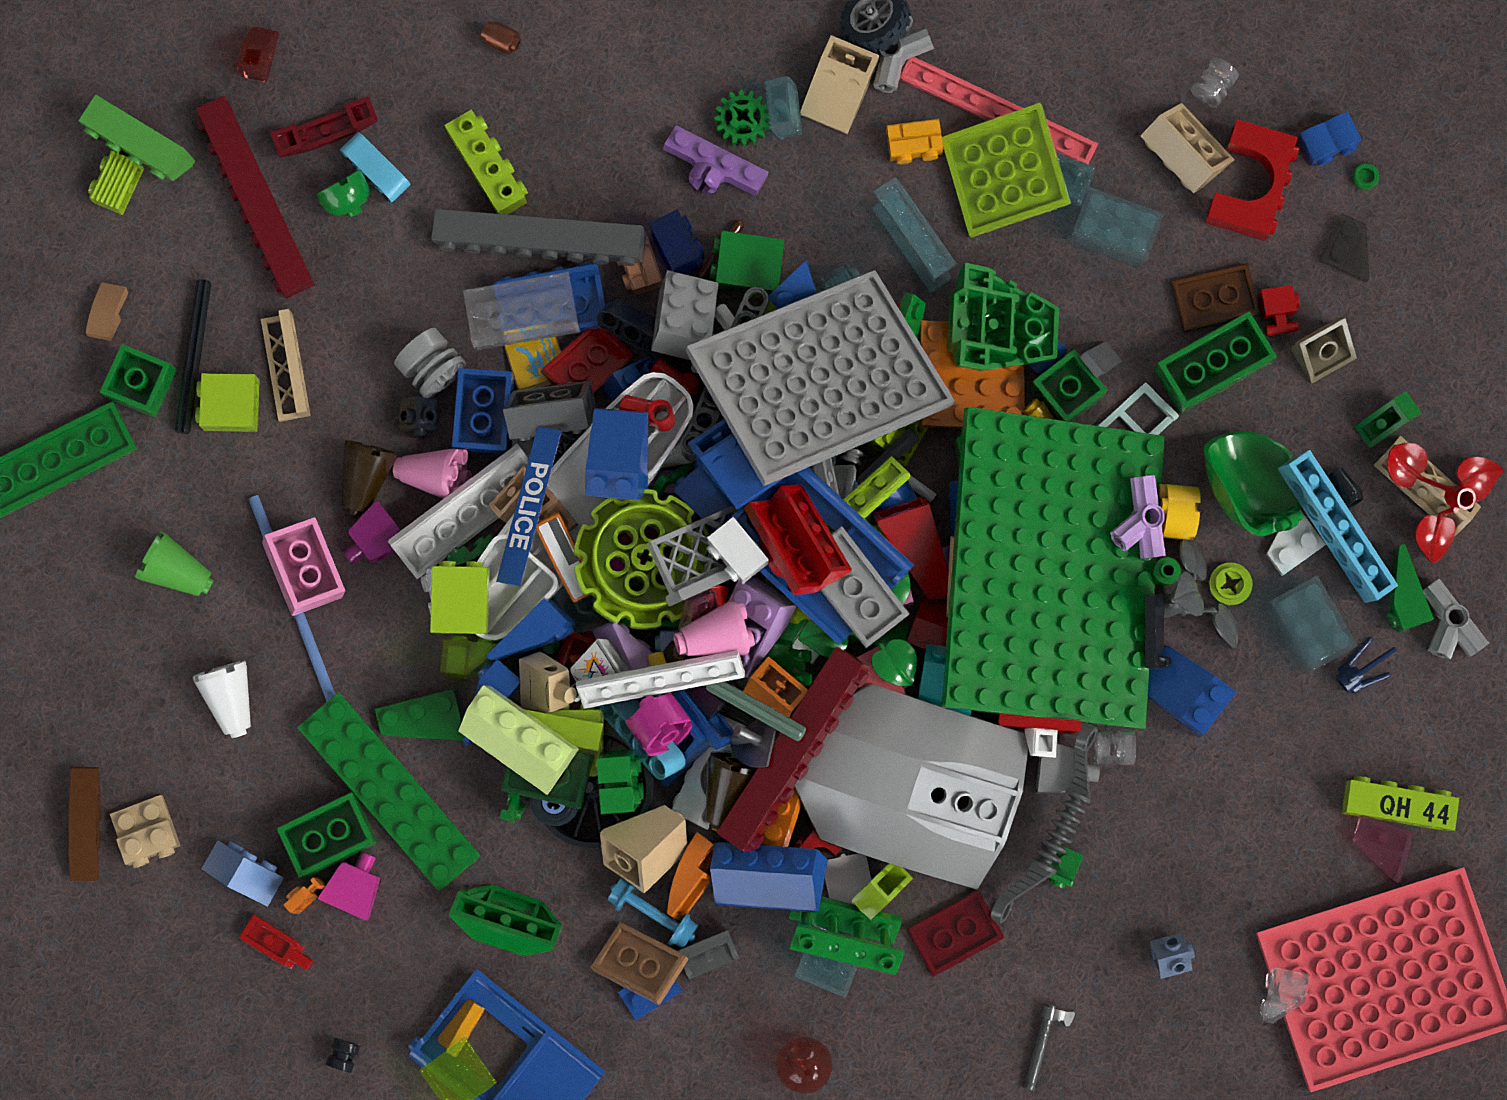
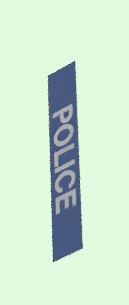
[496,427,562,586]

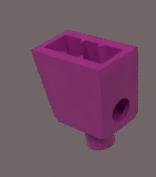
[343,501,401,565]

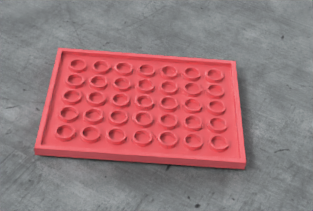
[1256,867,1507,1092]

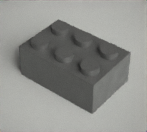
[503,380,596,441]

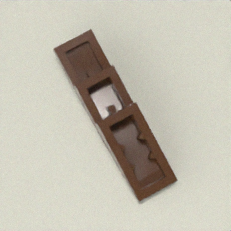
[69,767,102,881]

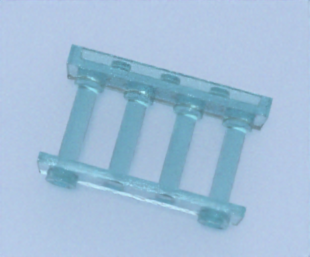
[871,177,957,294]

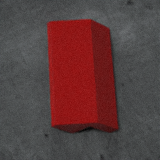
[744,484,852,595]

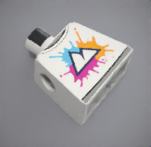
[570,639,630,702]

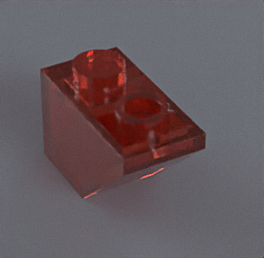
[236,26,280,82]

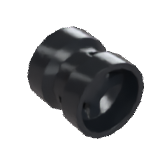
[325,1038,361,1073]

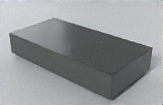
[1080,341,1123,377]

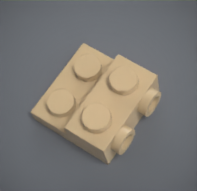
[110,795,181,868]

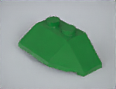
[449,884,562,956]

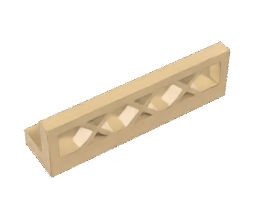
[261,309,311,422]
[1374,436,1481,537]

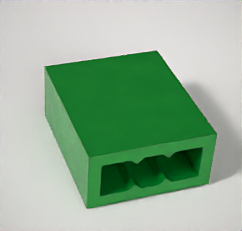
[709,231,784,295]

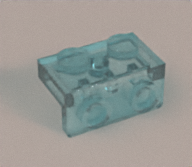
[1056,152,1096,207]

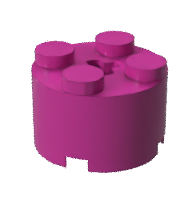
[625,692,692,756]

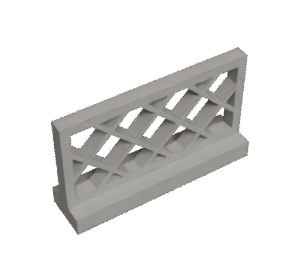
[646,506,739,607]

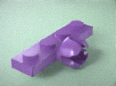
[663,125,769,197]

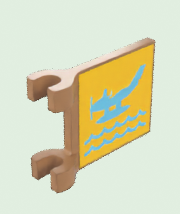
[503,336,571,390]

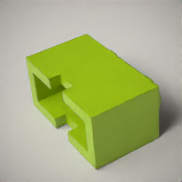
[852,863,913,920]

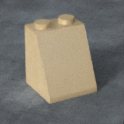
[600,805,687,893]

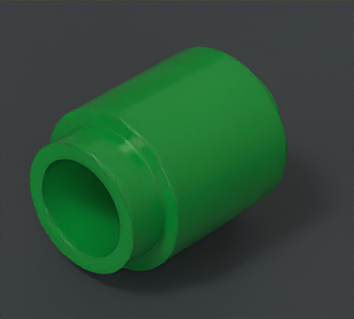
[1151,557,1181,587]

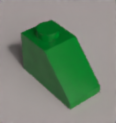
[1354,392,1422,449]

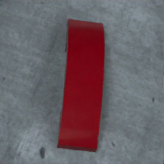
[270,96,378,158]

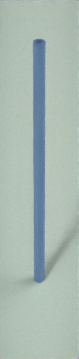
[248,495,336,702]

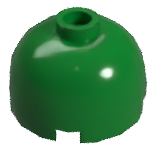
[315,170,369,219]

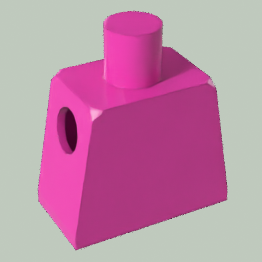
[318,851,380,921]

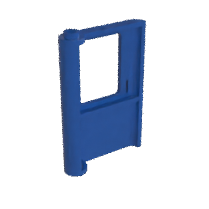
[407,969,606,1100]

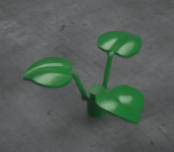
[798,573,917,686]

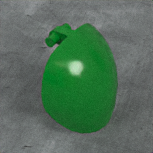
[1204,431,1303,536]

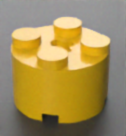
[1158,484,1200,540]

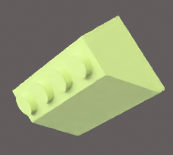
[459,685,579,795]

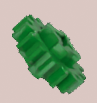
[714,90,771,148]

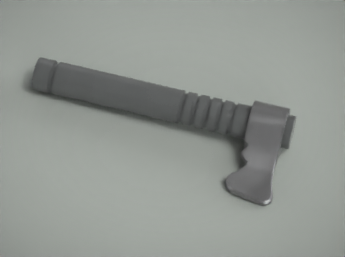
[1024,1004,1075,1091]

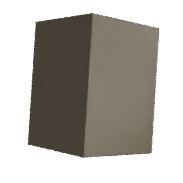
[1290,316,1357,384]

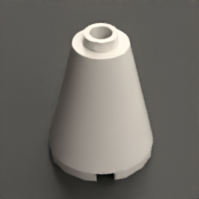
[192,661,251,738]

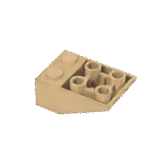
[799,36,879,135]

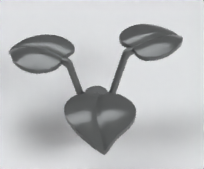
[1164,539,1238,649]

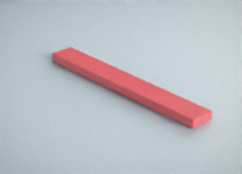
[899,57,1098,168]

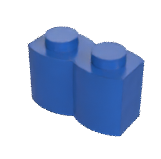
[1297,112,1362,167]

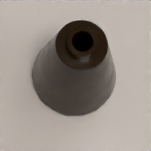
[342,440,397,516]
[705,751,758,830]

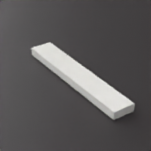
[576,650,745,708]

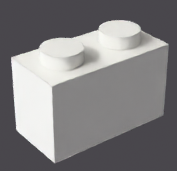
[707,517,769,585]

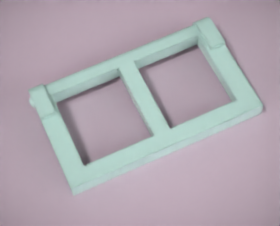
[1099,382,1179,435]

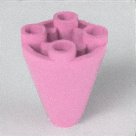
[393,448,472,499]
[674,601,755,656]

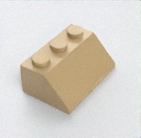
[1141,103,1235,193]

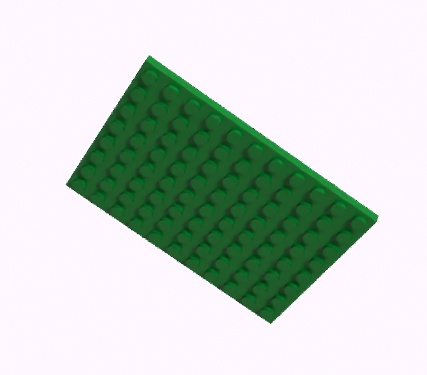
[942,407,1165,729]

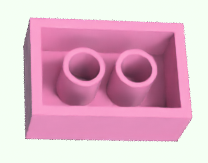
[262,517,345,616]

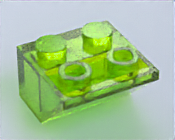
[440,635,497,680]

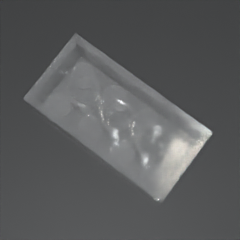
[463,272,580,351]

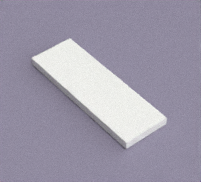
[388,444,529,579]

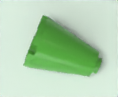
[135,531,214,597]

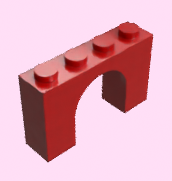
[1205,119,1299,241]

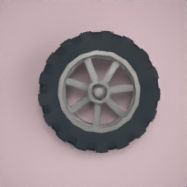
[840,0,911,53]

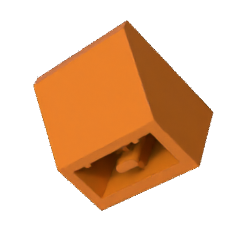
[743,656,808,737]

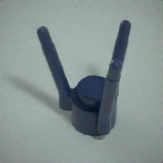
[1335,637,1397,693]

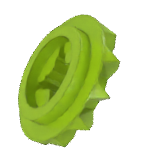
[1209,563,1253,606]

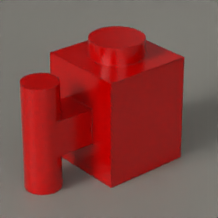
[1257,285,1300,336]

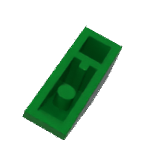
[1387,544,1434,633]

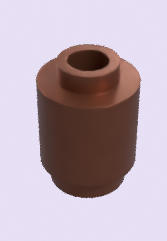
[480,21,521,56]

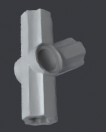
[873,16,934,93]
[1423,579,1489,660]

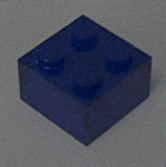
[649,209,705,275]

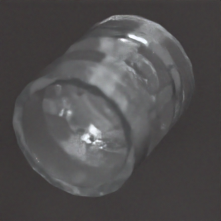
[1190,57,1239,108]
[1094,730,1136,766]

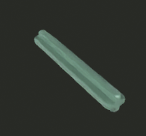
[706,681,806,741]

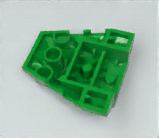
[947,263,1059,371]

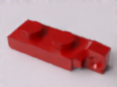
[238,914,314,970]

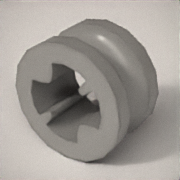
[838,448,865,467]

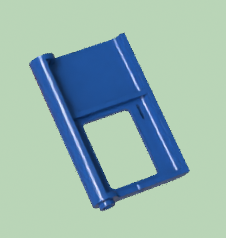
[728,467,914,645]

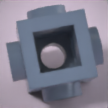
[1150,932,1195,979]

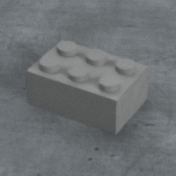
[651,270,719,360]

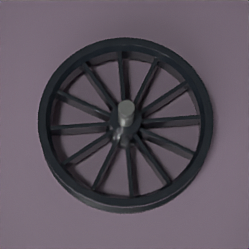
[544,729,654,848]

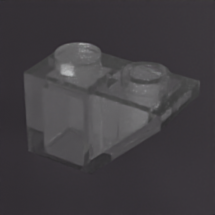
[1260,968,1310,1024]

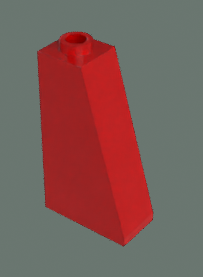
[872,496,949,600]

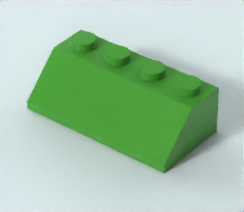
[79,95,195,181]

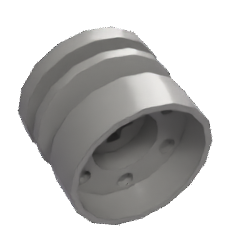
[394,328,466,398]

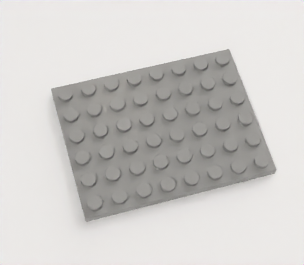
[686,270,955,486]

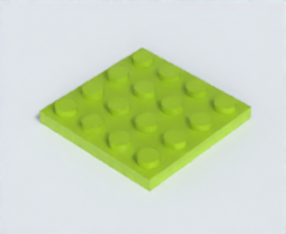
[942,103,1071,238]

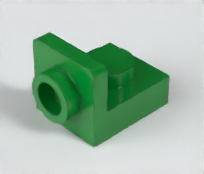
[1049,845,1084,889]

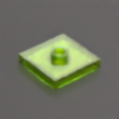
[419,1037,497,1100]

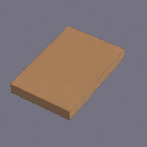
[591,922,689,1005]

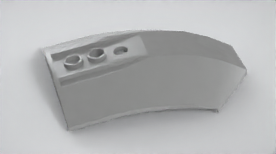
[794,683,1028,889]

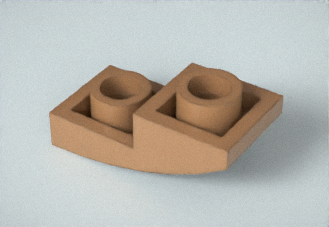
[86,282,128,341]

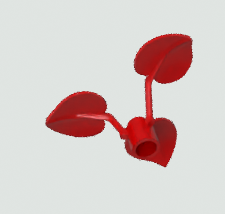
[1387,443,1504,563]

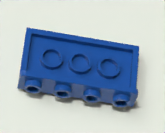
[493,262,605,345]

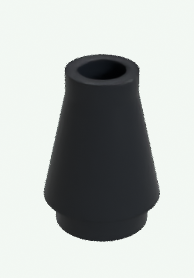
[1329,467,1364,509]

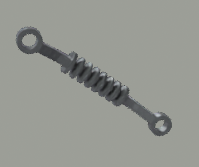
[990,723,1098,924]

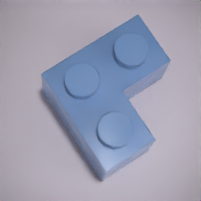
[201,840,284,907]

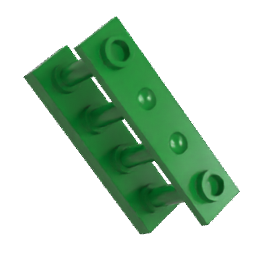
[789,896,905,975]

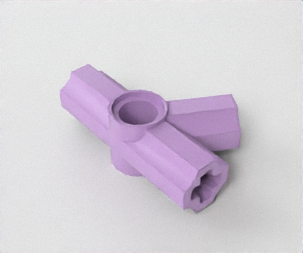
[1110,475,1166,559]

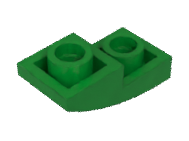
[446,534,494,567]

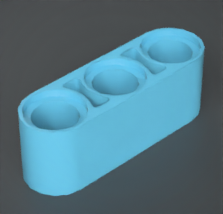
[339,132,411,203]

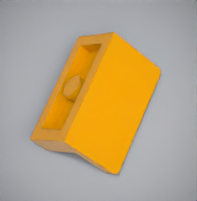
[438,993,485,1057]

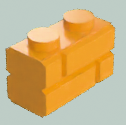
[886,119,943,165]

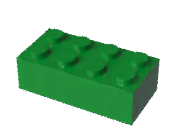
[1153,311,1277,415]

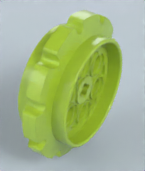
[573,489,713,630]

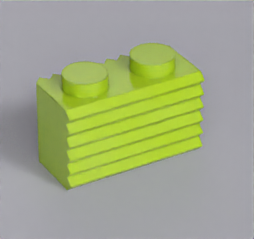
[88,151,144,215]

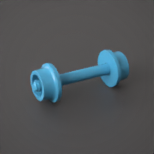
[607,877,698,949]

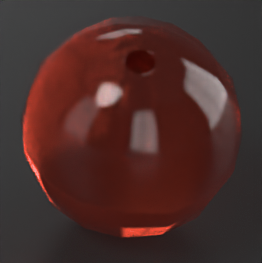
[776,1037,833,1094]

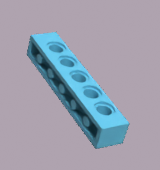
[1277,450,1398,603]

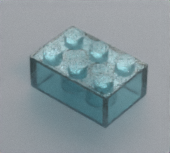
[1069,187,1164,269]
[1265,575,1358,675]

